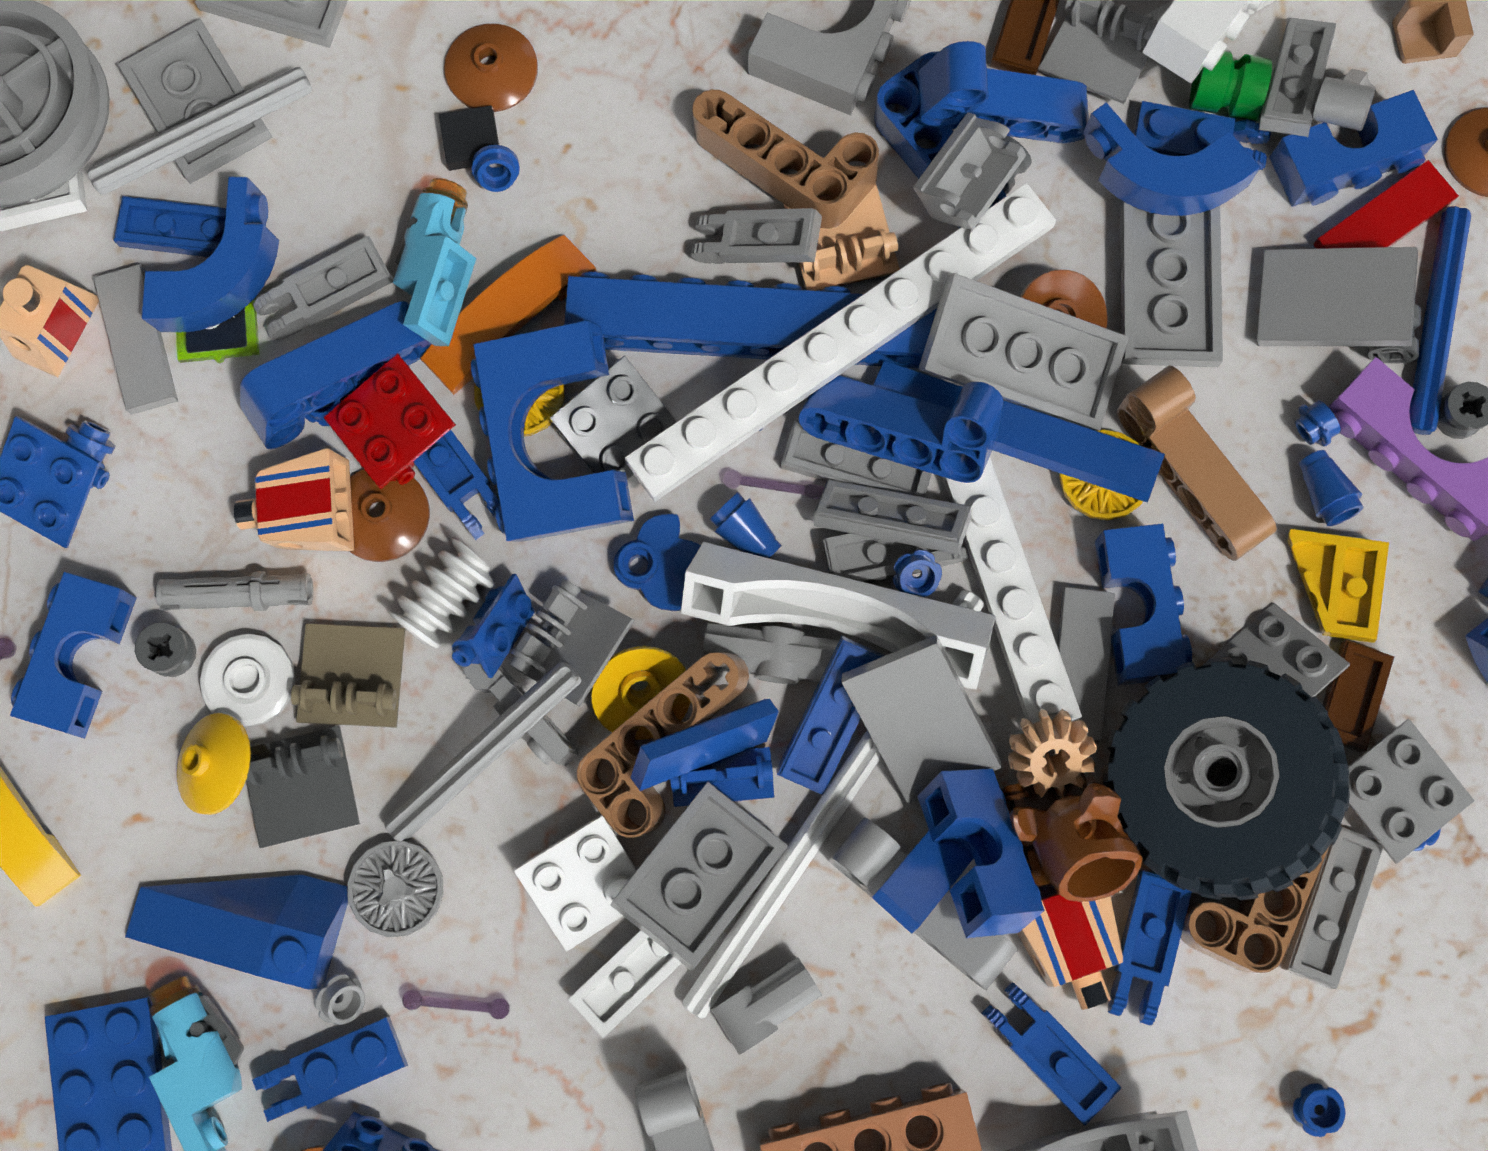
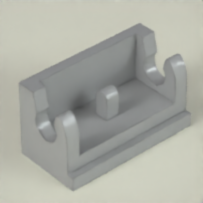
[913,112,1026,230]

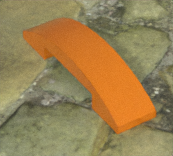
[420,235,597,395]

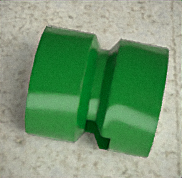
[1188,50,1272,121]

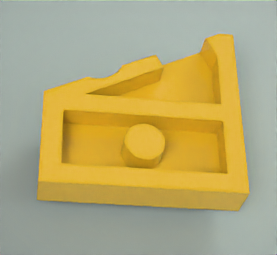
[1287,529,1389,643]

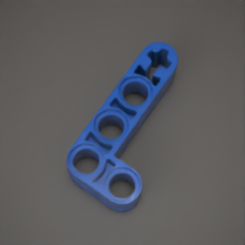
[918,41,1089,143]
[874,51,1007,229]
[240,301,431,449]
[798,375,1004,483]

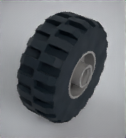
[1103,657,1350,900]

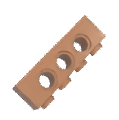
[760,1082,982,1151]

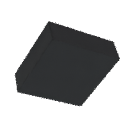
[439,105,499,171]

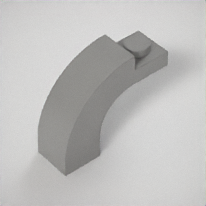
[1006,1110,1199,1151]

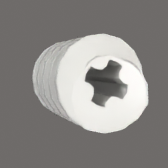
[386,537,495,649]

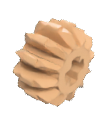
[1008,708,1097,798]

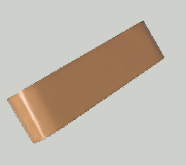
[692,89,879,229]
[1117,365,1277,561]
[577,652,749,838]
[1181,847,1329,973]

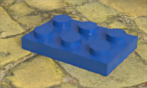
[45,997,172,1151]

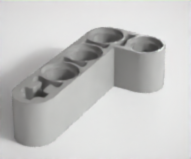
[829,817,1018,990]
[635,1068,714,1151]

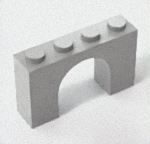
[748,0,911,116]

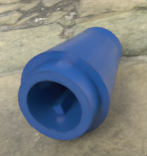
[1299,450,1364,526]
[709,492,782,558]

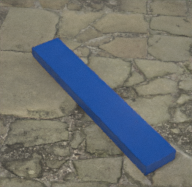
[873,361,1165,503]

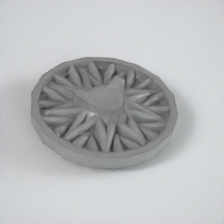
[347,841,444,937]

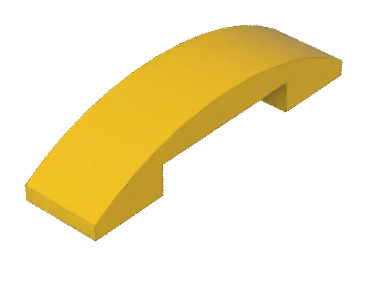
[0,767,81,907]

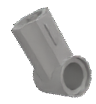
[1313,69,1376,131]
[711,957,822,1055]

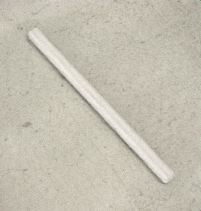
[682,590,984,1019]

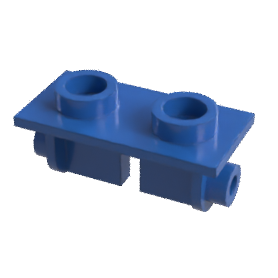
[452,574,535,678]
[670,747,775,807]

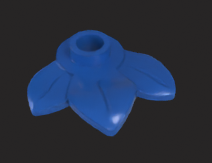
[614,514,701,611]

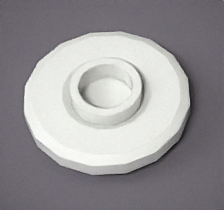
[200,633,296,728]

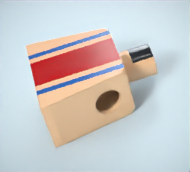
[0,264,99,378]
[234,449,354,551]
[1017,893,1123,1010]

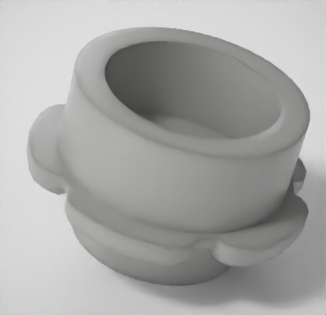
[314,973,365,1025]

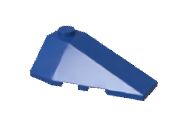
[125,875,348,990]

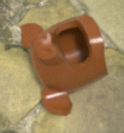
[1010,783,1143,902]

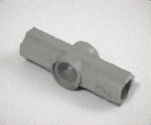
[702,623,839,684]

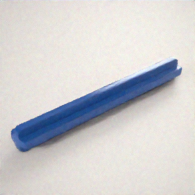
[1409,206,1471,435]

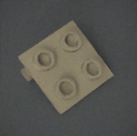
[291,623,406,728]

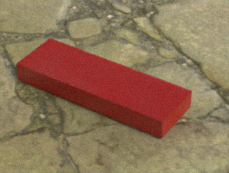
[1313,160,1459,249]

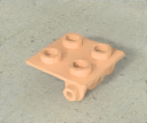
[784,184,900,291]

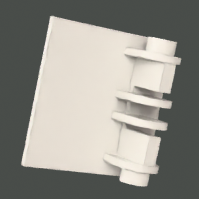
[513,814,637,952]

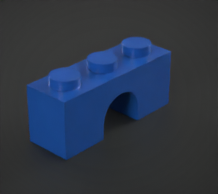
[1269,89,1438,207]
[1095,523,1192,686]
[10,572,137,739]
[917,769,1045,938]

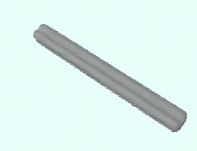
[87,67,312,194]
[384,662,582,842]

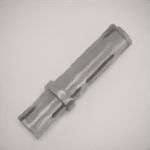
[156,571,313,611]

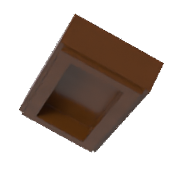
[990,0,1060,75]
[1322,640,1395,752]

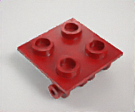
[324,353,456,489]

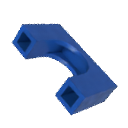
[471,320,634,542]

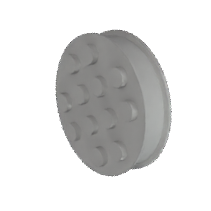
[0,0,110,208]

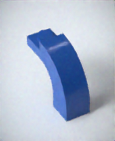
[1083,102,1261,216]
[142,177,279,332]

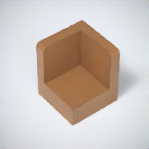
[1392,0,1474,64]

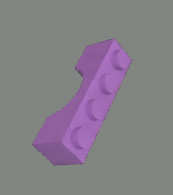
[1328,357,1488,542]

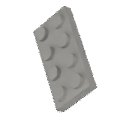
[1120,199,1223,367]
[918,273,1129,430]

